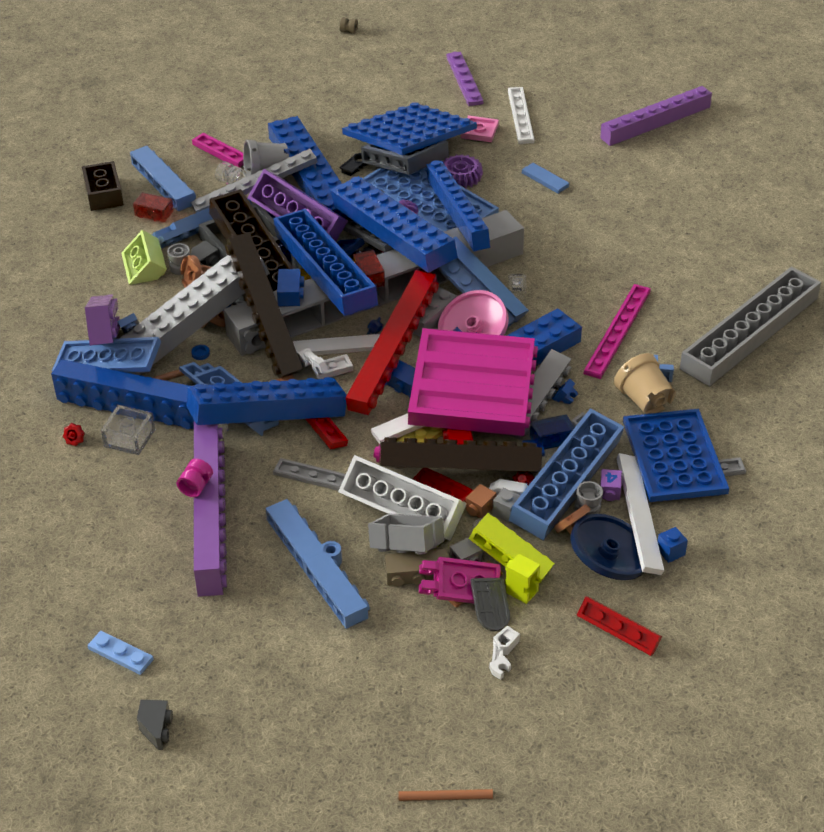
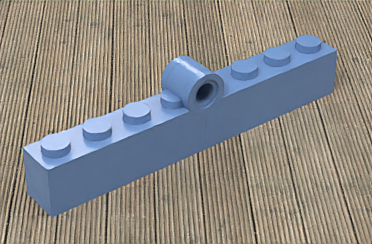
[266,499,370,629]

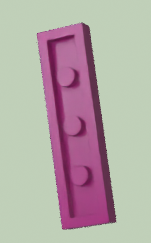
[192,133,244,168]

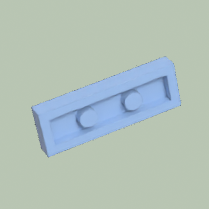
[87,631,154,675]

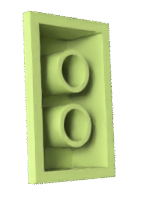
[121,230,167,285]

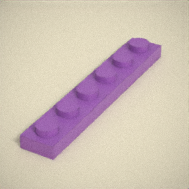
[446,52,483,106]

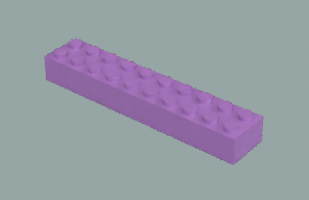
[194,421,227,597]

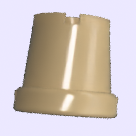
[614,353,676,414]

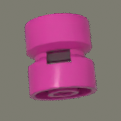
[176,459,213,497]

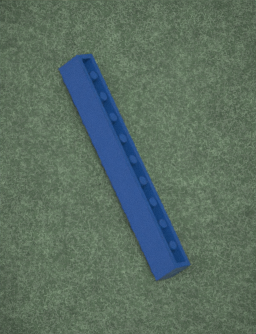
[426,160,490,252]

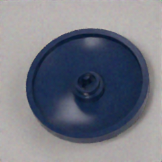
[570,514,645,580]

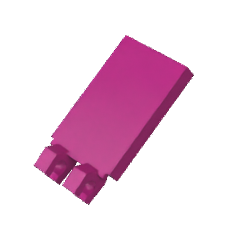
[419,557,500,604]

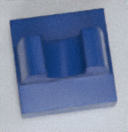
[552,379,578,404]

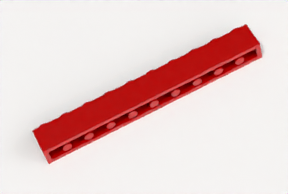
[346,270,439,416]

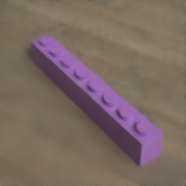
[600,86,712,146]

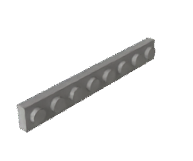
[191,149,318,213]

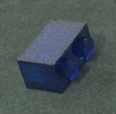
[530,414,575,450]

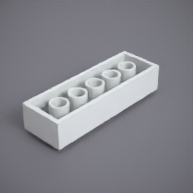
[338,455,467,540]

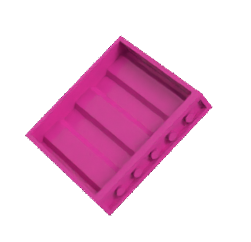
[408,328,538,436]

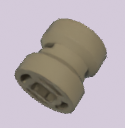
[340,17,358,34]

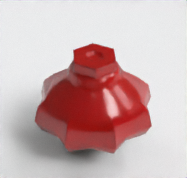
[62,423,85,447]
[512,471,535,486]

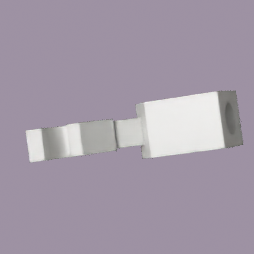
[297,347,329,375]
[489,626,520,680]

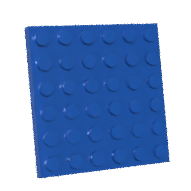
[342,102,477,155]

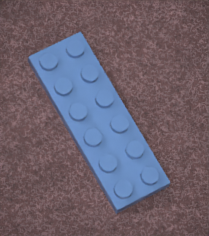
[52,337,162,373]

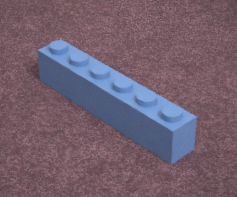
[130,146,196,211]

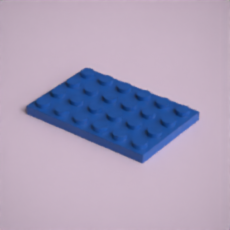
[623,409,729,502]

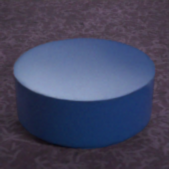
[191,345,210,360]

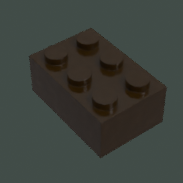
[81,161,124,211]

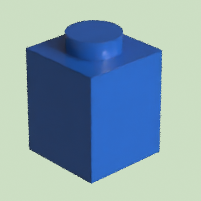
[658,527,688,563]

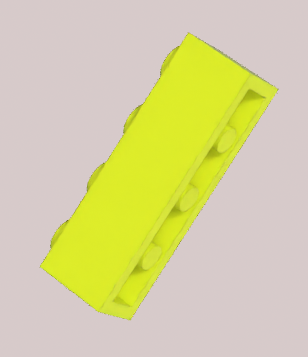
[468,513,555,584]

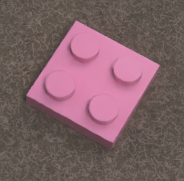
[461,115,499,143]

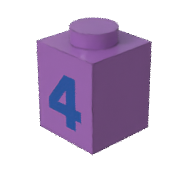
[600,469,622,501]

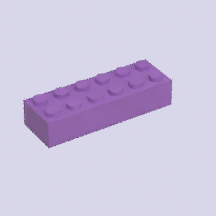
[247,169,348,242]
[85,294,120,345]

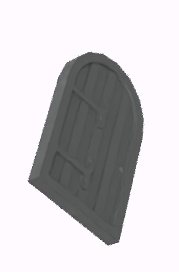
[470,578,510,631]

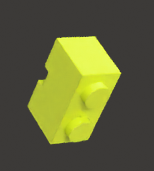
[505,554,540,604]

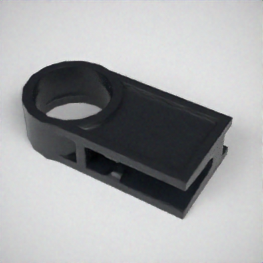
[339,153,368,176]

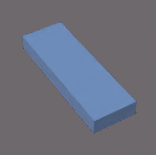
[522,163,569,194]

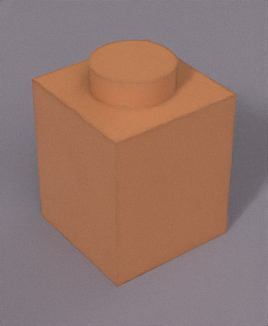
[466,484,496,519]

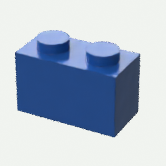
[277,269,305,306]

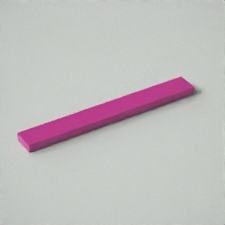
[583,284,651,379]

